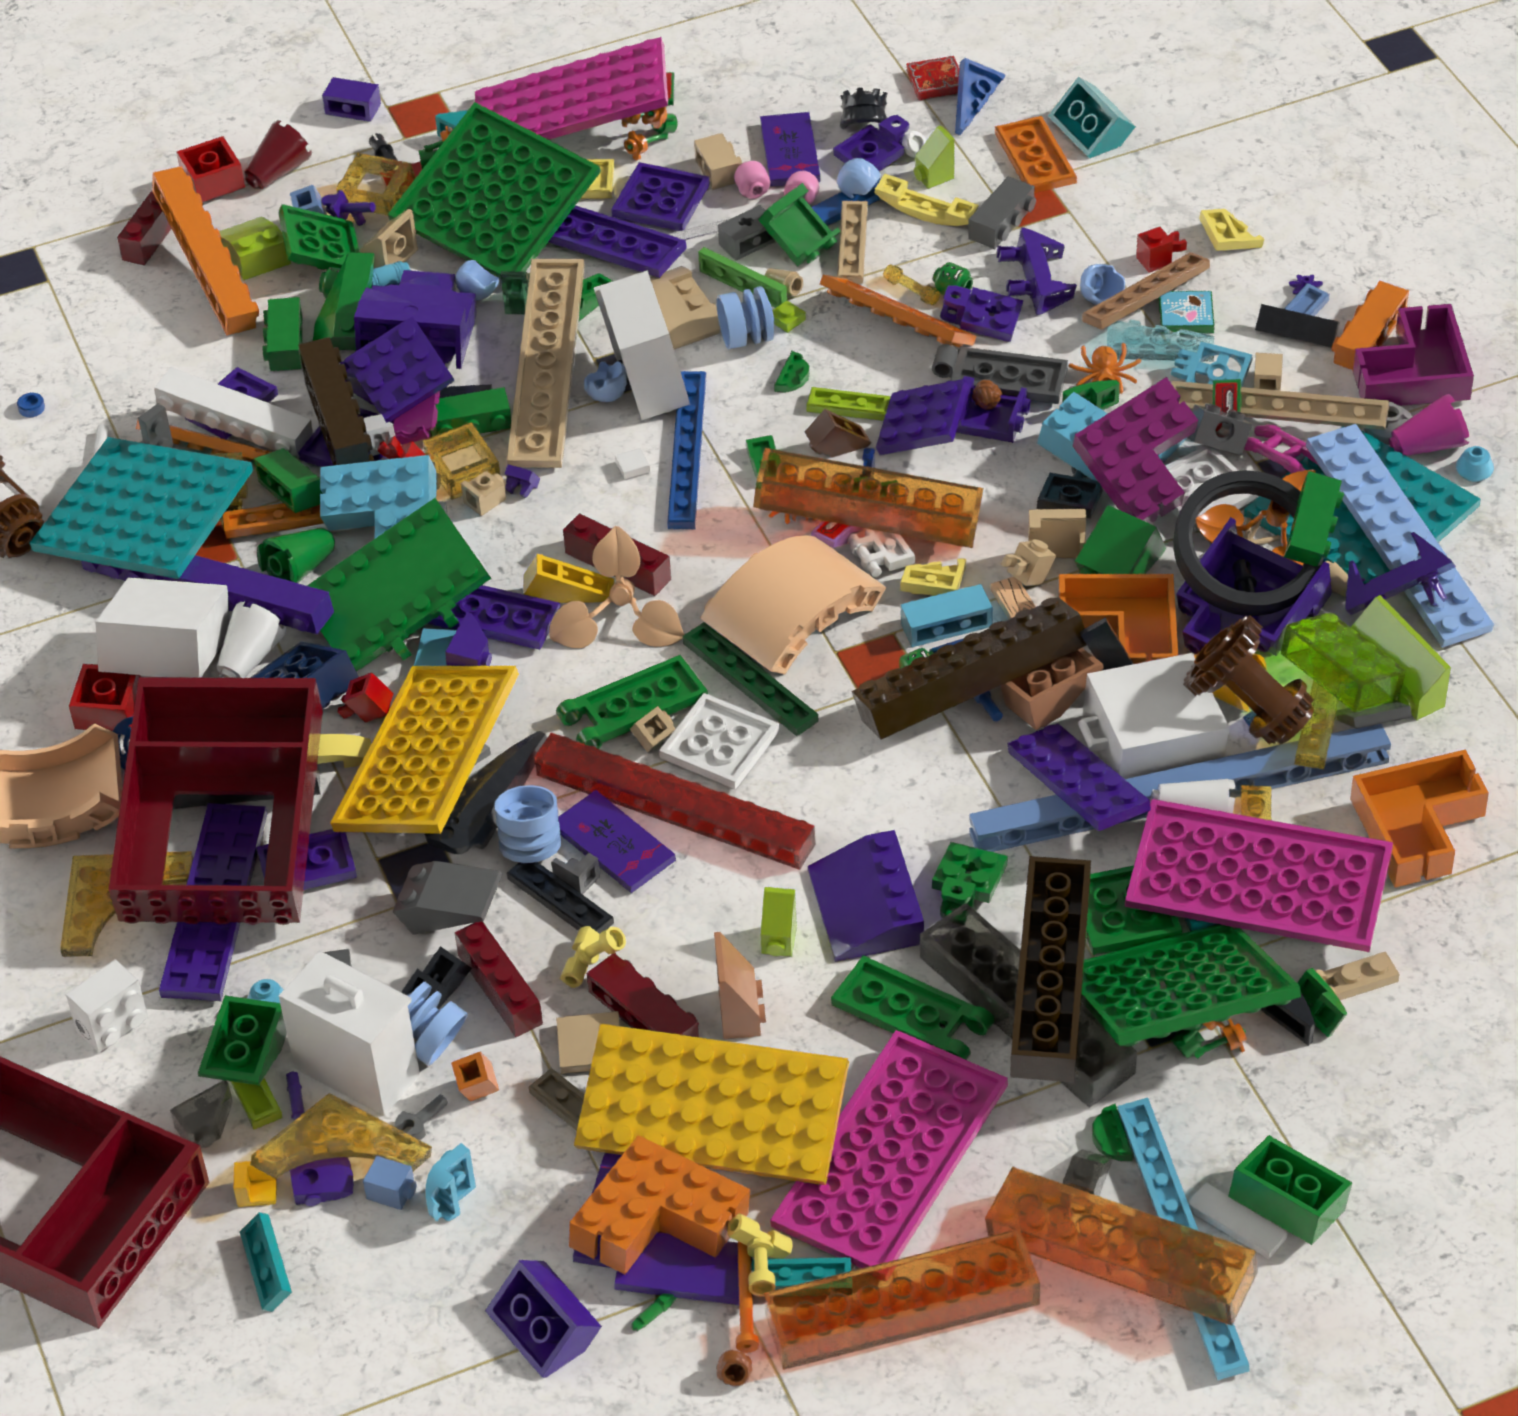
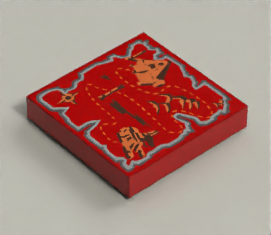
[906,56,959,100]

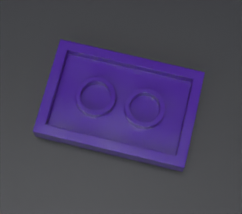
[185,367,278,440]
[256,829,357,890]

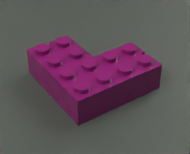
[1353,304,1474,406]
[1073,377,1198,524]

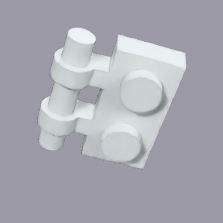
[847,521,915,577]

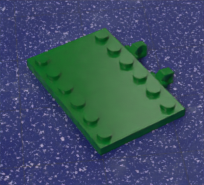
[307,498,492,672]

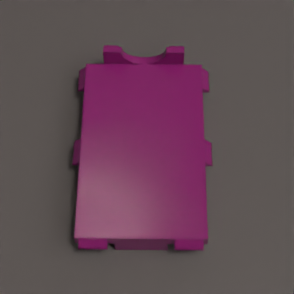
[393,391,440,445]

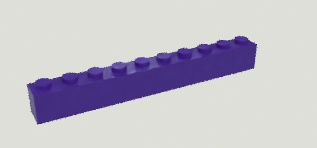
[80,555,334,635]

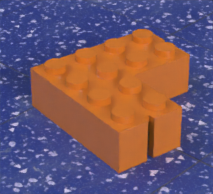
[1058,574,1178,664]
[1350,749,1489,888]
[569,1135,750,1275]

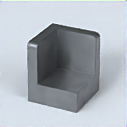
[551,853,600,895]

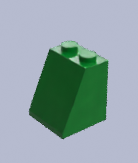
[1075,505,1166,574]

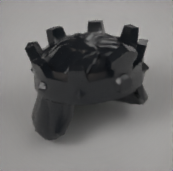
[840,88,888,130]

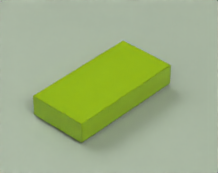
[230,1078,283,1130]

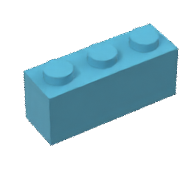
[900,584,993,647]

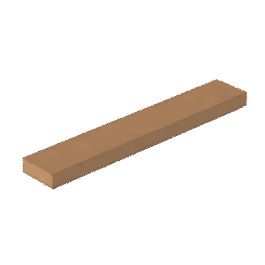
[1082,252,1210,330]

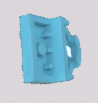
[425,1143,476,1222]

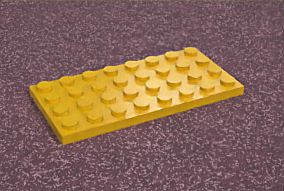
[330,666,519,834]
[574,1024,849,1185]

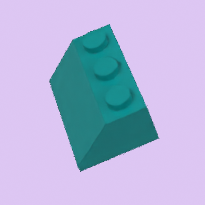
[1048,76,1136,158]

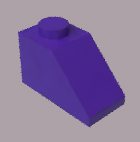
[445,612,492,666]

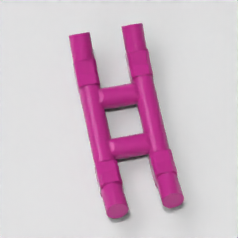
[1244,425,1320,474]

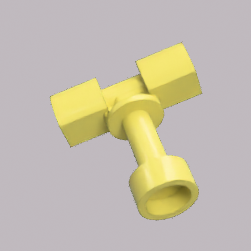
[560,926,626,988]
[727,1213,792,1296]

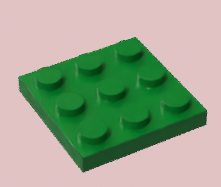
[278,204,360,270]
[1086,865,1182,955]

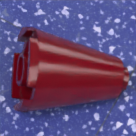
[244,120,312,189]

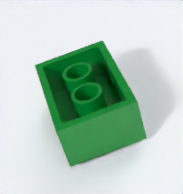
[1228,1135,1353,1245]

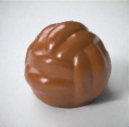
[972,380,1002,410]
[716,1350,752,1386]

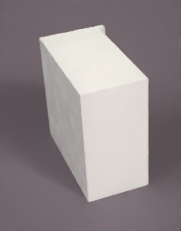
[594,271,690,420]
[95,578,229,678]
[1078,653,1229,779]
[279,950,420,1116]

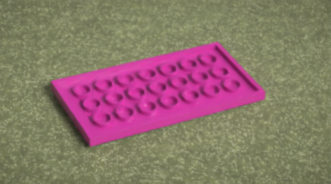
[475,37,668,140]
[1125,799,1393,952]
[770,1030,1008,1279]

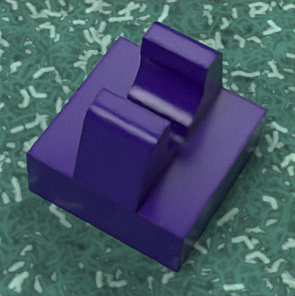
[504,464,540,498]

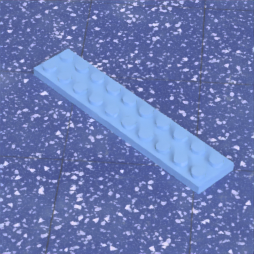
[1306,424,1494,648]

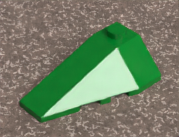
[313,252,375,350]

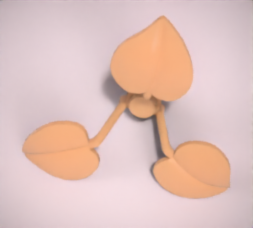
[549,526,684,648]

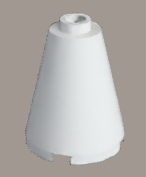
[217,602,286,678]
[1150,779,1235,813]

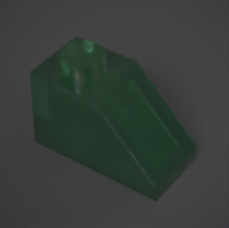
[500,271,530,315]

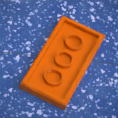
[995,116,1077,193]

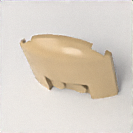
[650,266,721,349]

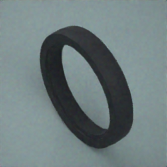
[1173,470,1323,616]

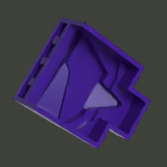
[354,270,477,369]
[1176,517,1332,656]

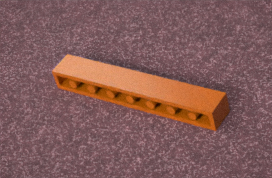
[152,166,259,336]

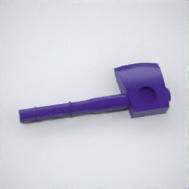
[286,1071,354,1206]

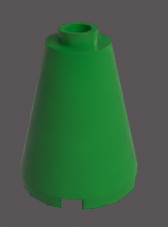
[257,528,335,583]

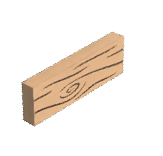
[991,576,1036,620]

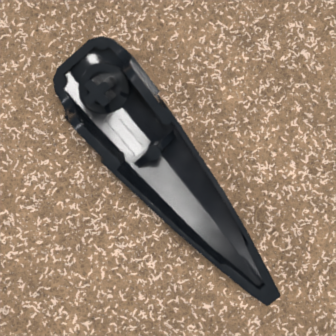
[424,731,547,854]

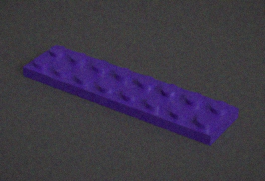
[159,803,268,1001]

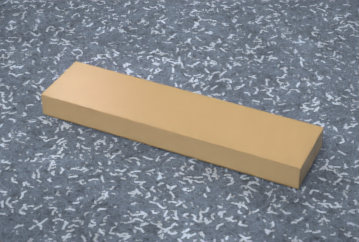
[837,201,868,284]

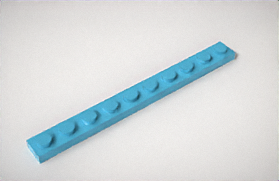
[1117,1098,1250,1380]

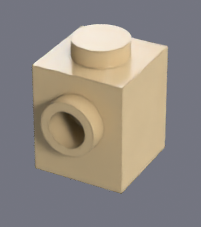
[630,706,676,752]

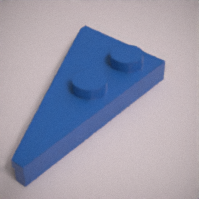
[955,58,1005,135]

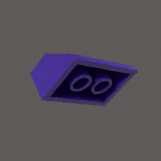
[485,1260,602,1378]

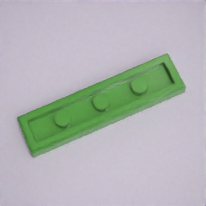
[698,247,787,308]

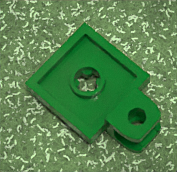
[931,842,1008,922]

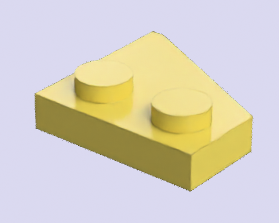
[1199,209,1264,251]
[900,558,966,596]

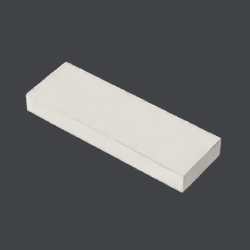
[1188,1182,1288,1260]

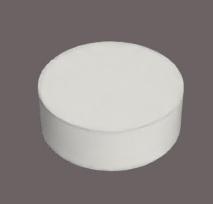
[902,131,926,158]

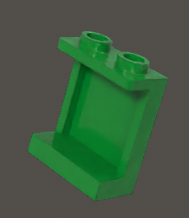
[758,183,841,267]

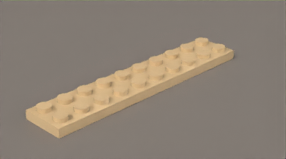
[507,259,585,468]

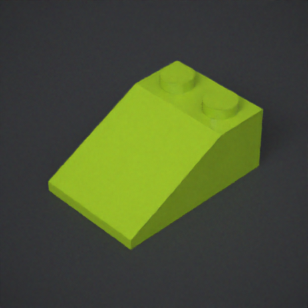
[219,216,291,280]

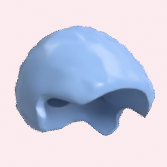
[837,158,881,199]
[455,260,499,301]
[1080,264,1125,305]
[584,361,627,402]

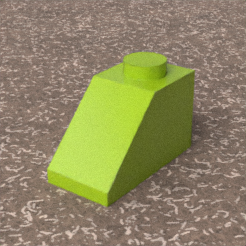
[914,125,954,189]
[760,887,797,957]

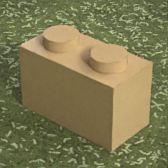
[694,133,742,190]

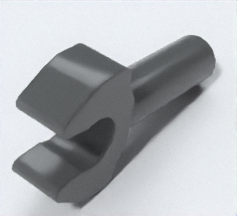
[394,1094,448,1143]

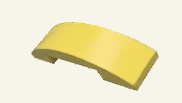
[875,174,979,226]
[318,734,371,768]

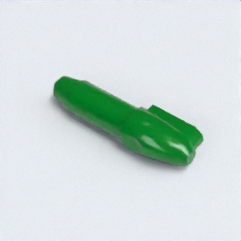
[631,1293,677,1331]

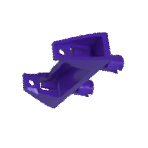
[996,227,1077,315]
[1345,532,1456,615]

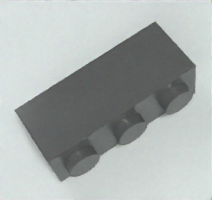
[968,176,1036,249]

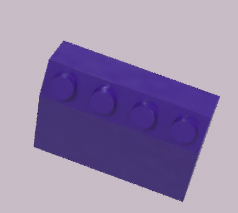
[807,830,924,962]

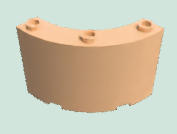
[700,535,886,674]
[0,723,123,849]

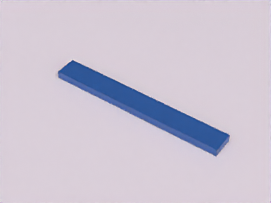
[667,371,706,529]

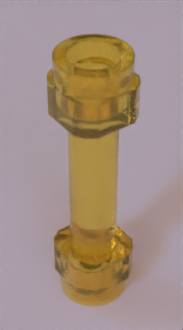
[883,264,940,305]

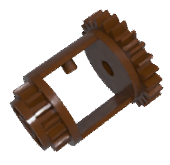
[0,455,44,558]
[1183,615,1314,745]

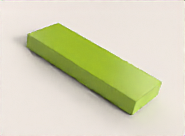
[806,387,891,421]

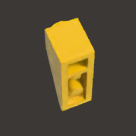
[523,553,614,603]

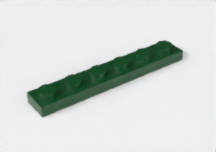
[682,622,819,736]

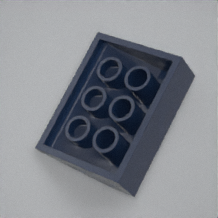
[250,641,359,709]

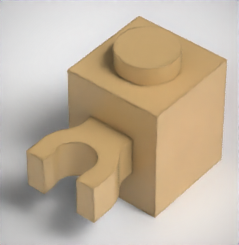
[1001,539,1056,586]

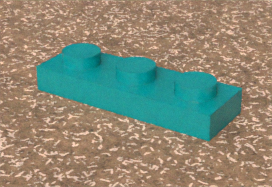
[239,1212,292,1312]
[752,1257,852,1294]

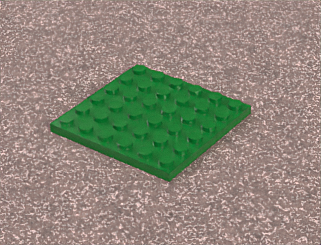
[388,102,601,286]
[1081,924,1301,1046]

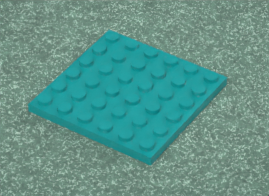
[1244,426,1481,584]
[30,437,253,579]

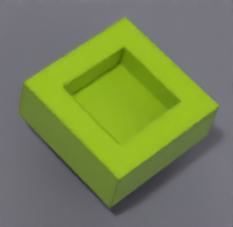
[772,300,806,333]

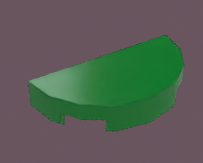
[774,351,810,393]
[1092,1103,1133,1161]

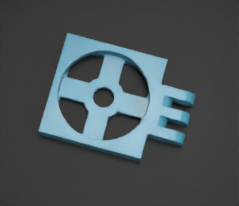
[1170,341,1253,387]

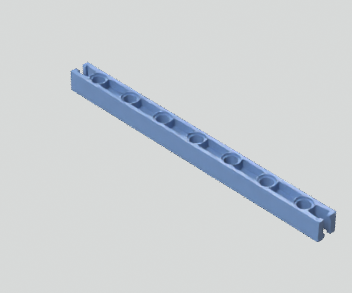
[969,724,1391,852]

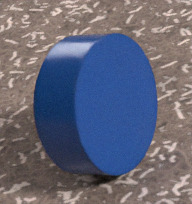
[17,392,45,418]

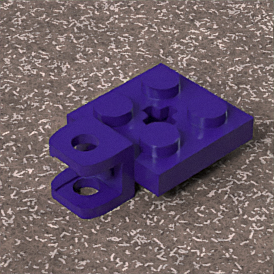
[833,115,909,171]
[940,285,1024,343]

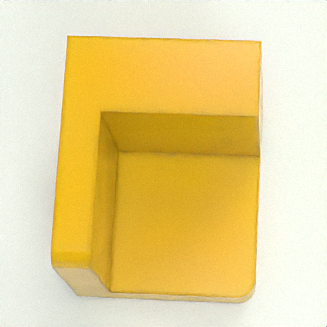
[233,1159,277,1207]

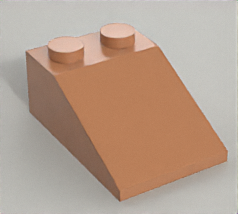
[1001,648,1104,730]
[714,932,766,1039]

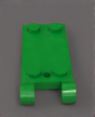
[556,655,708,754]
[831,955,995,1060]

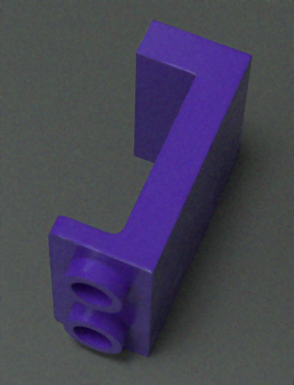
[956,376,1031,443]

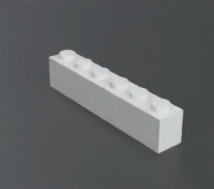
[154,367,313,458]

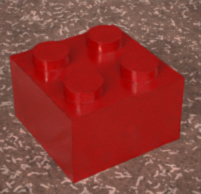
[176,136,245,202]
[69,664,141,731]

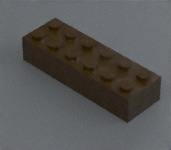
[298,337,374,466]

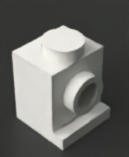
[364,414,395,456]

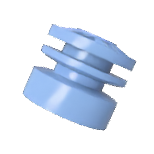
[716,286,774,350]
[495,785,561,863]
[407,982,468,1066]

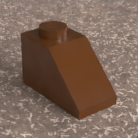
[804,409,871,457]

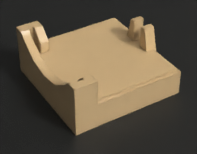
[1028,509,1086,558]

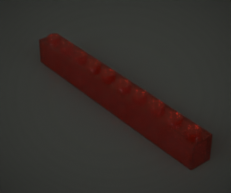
[534,733,816,870]

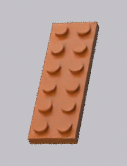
[819,274,977,347]

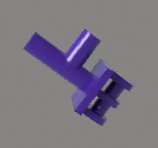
[321,190,375,226]

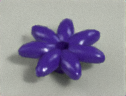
[1289,274,1323,295]

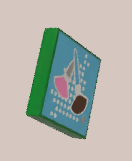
[1159,291,1215,334]

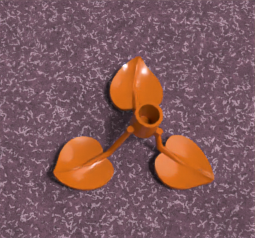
[1195,470,1315,566]

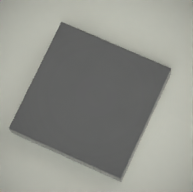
[1336,699,1412,729]

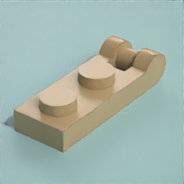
[1315,951,1400,1001]

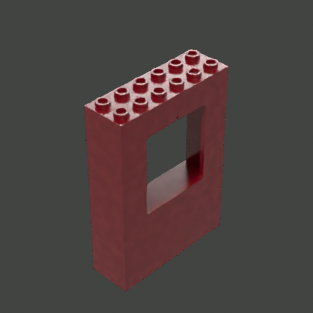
[108,677,323,925]
[0,1056,210,1329]

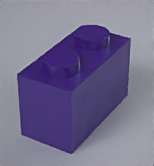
[322,77,381,122]

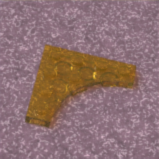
[60,851,193,957]
[250,1093,432,1179]

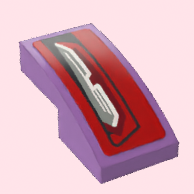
[811,509,867,548]

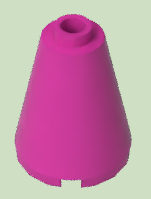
[1389,394,1469,456]

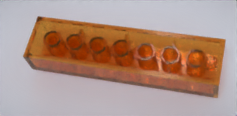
[753,448,984,548]
[985,1166,1258,1326]
[764,1229,1040,1370]

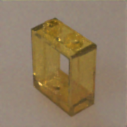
[336,153,416,216]
[422,422,500,500]

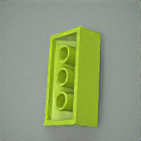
[1347,595,1451,720]

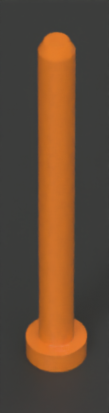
[735,1241,759,1353]

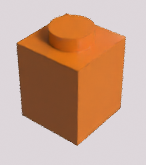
[451,1051,500,1102]

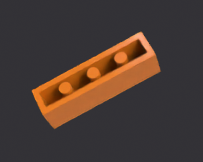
[1332,281,1409,370]

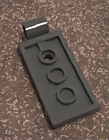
[932,344,1068,404]

